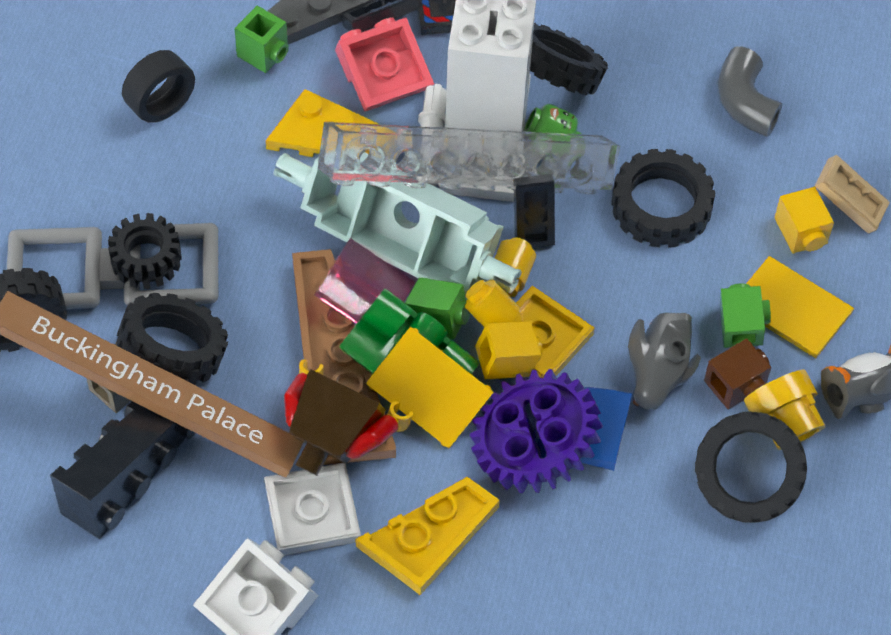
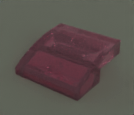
[314,238,415,324]

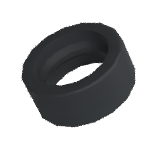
[121,50,196,123]

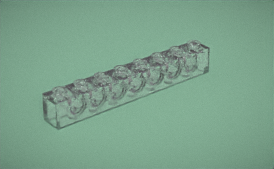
[317,122,620,194]

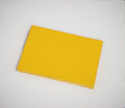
[746,256,854,359]
[366,326,494,448]

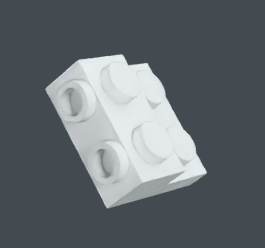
[193,538,319,635]

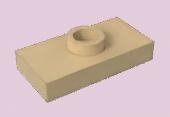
[814,155,890,234]

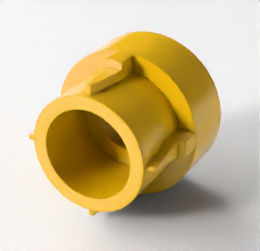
[744,369,825,450]

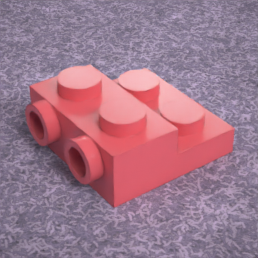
[335,17,434,112]

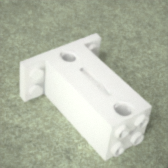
[439,0,536,202]

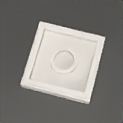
[264,463,361,556]

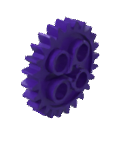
[470,369,603,494]

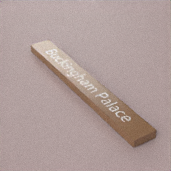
[0,291,303,478]

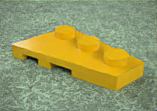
[265,89,401,163]
[355,477,500,595]

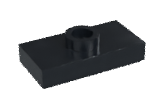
[340,0,421,32]
[513,174,555,248]

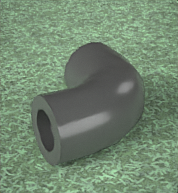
[717,46,782,137]

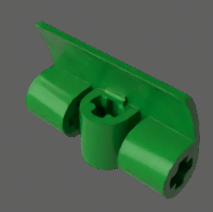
[339,288,480,374]

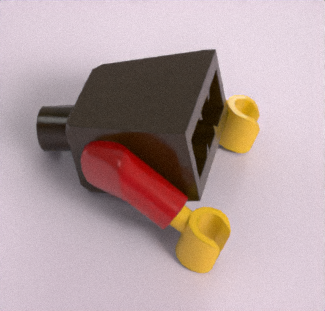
[284,359,413,476]

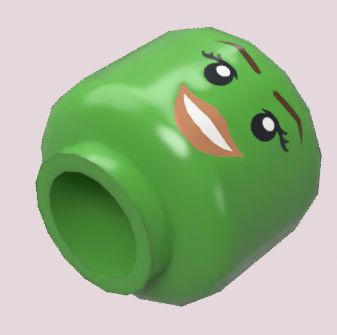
[523,103,582,159]

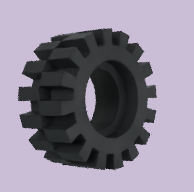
[108,213,182,289]

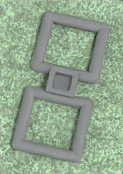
[7,223,219,309]

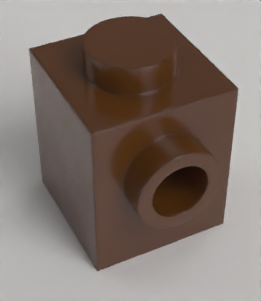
[704,338,772,410]

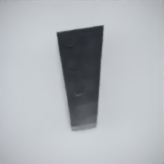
[50,401,196,539]

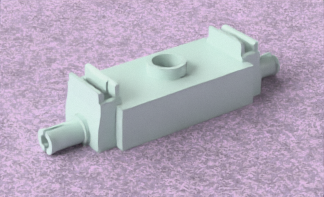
[274,147,522,293]

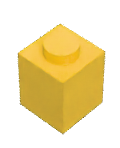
[774,187,834,254]
[475,321,542,379]

